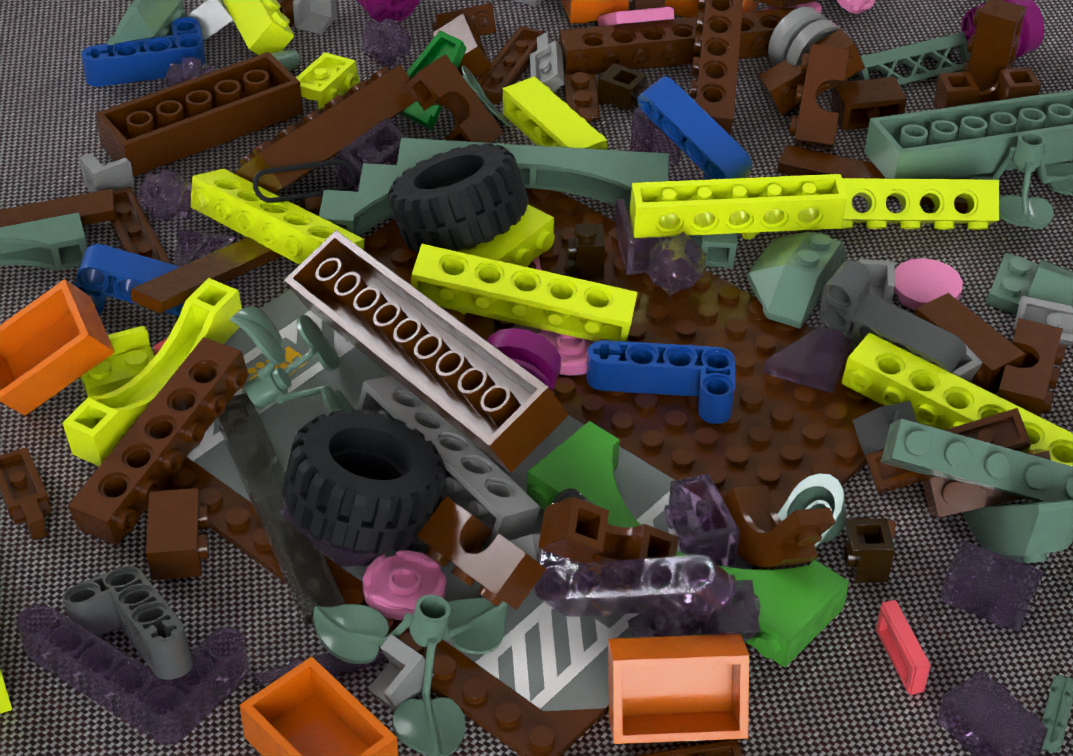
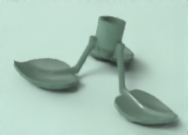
[952,132,1073,229]
[230,306,355,413]
[313,595,508,756]

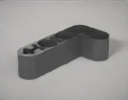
[820,260,967,373]
[62,566,194,680]

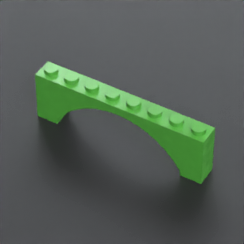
[527,421,849,668]

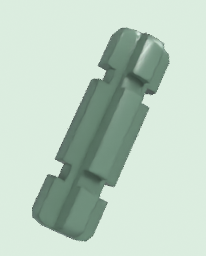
[1037,675,1073,753]

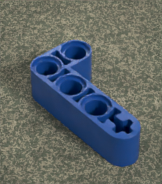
[81,17,206,87]
[637,76,753,180]
[74,244,185,316]
[586,340,735,424]

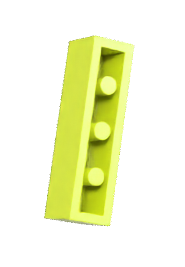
[223,0,295,55]
[503,76,608,150]
[456,204,555,315]

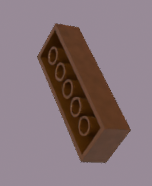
[95,52,303,176]
[234,64,417,195]

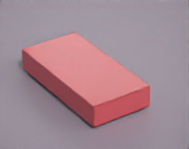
[875,600,931,695]

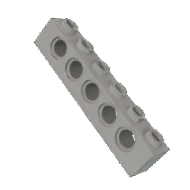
[356,376,540,546]

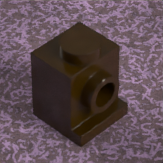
[597,63,647,111]
[567,223,605,279]
[843,518,895,583]

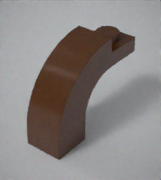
[713,485,835,567]

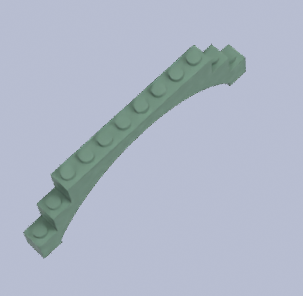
[319,138,737,268]

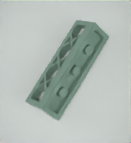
[851,32,971,86]

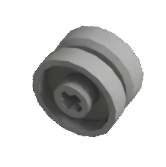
[768,6,847,66]

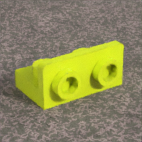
[296,52,360,110]
[80,326,155,397]

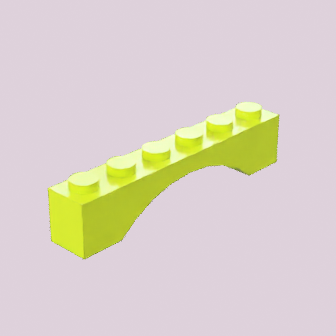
[62,278,242,467]

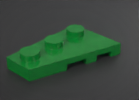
[400,31,467,130]

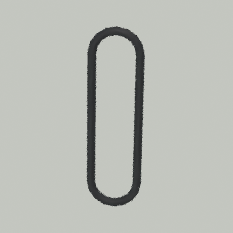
[253,159,356,203]

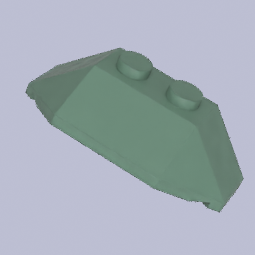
[106,0,186,45]
[747,231,847,329]
[963,500,1073,563]

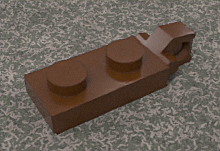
[564,72,599,125]
[0,447,51,540]

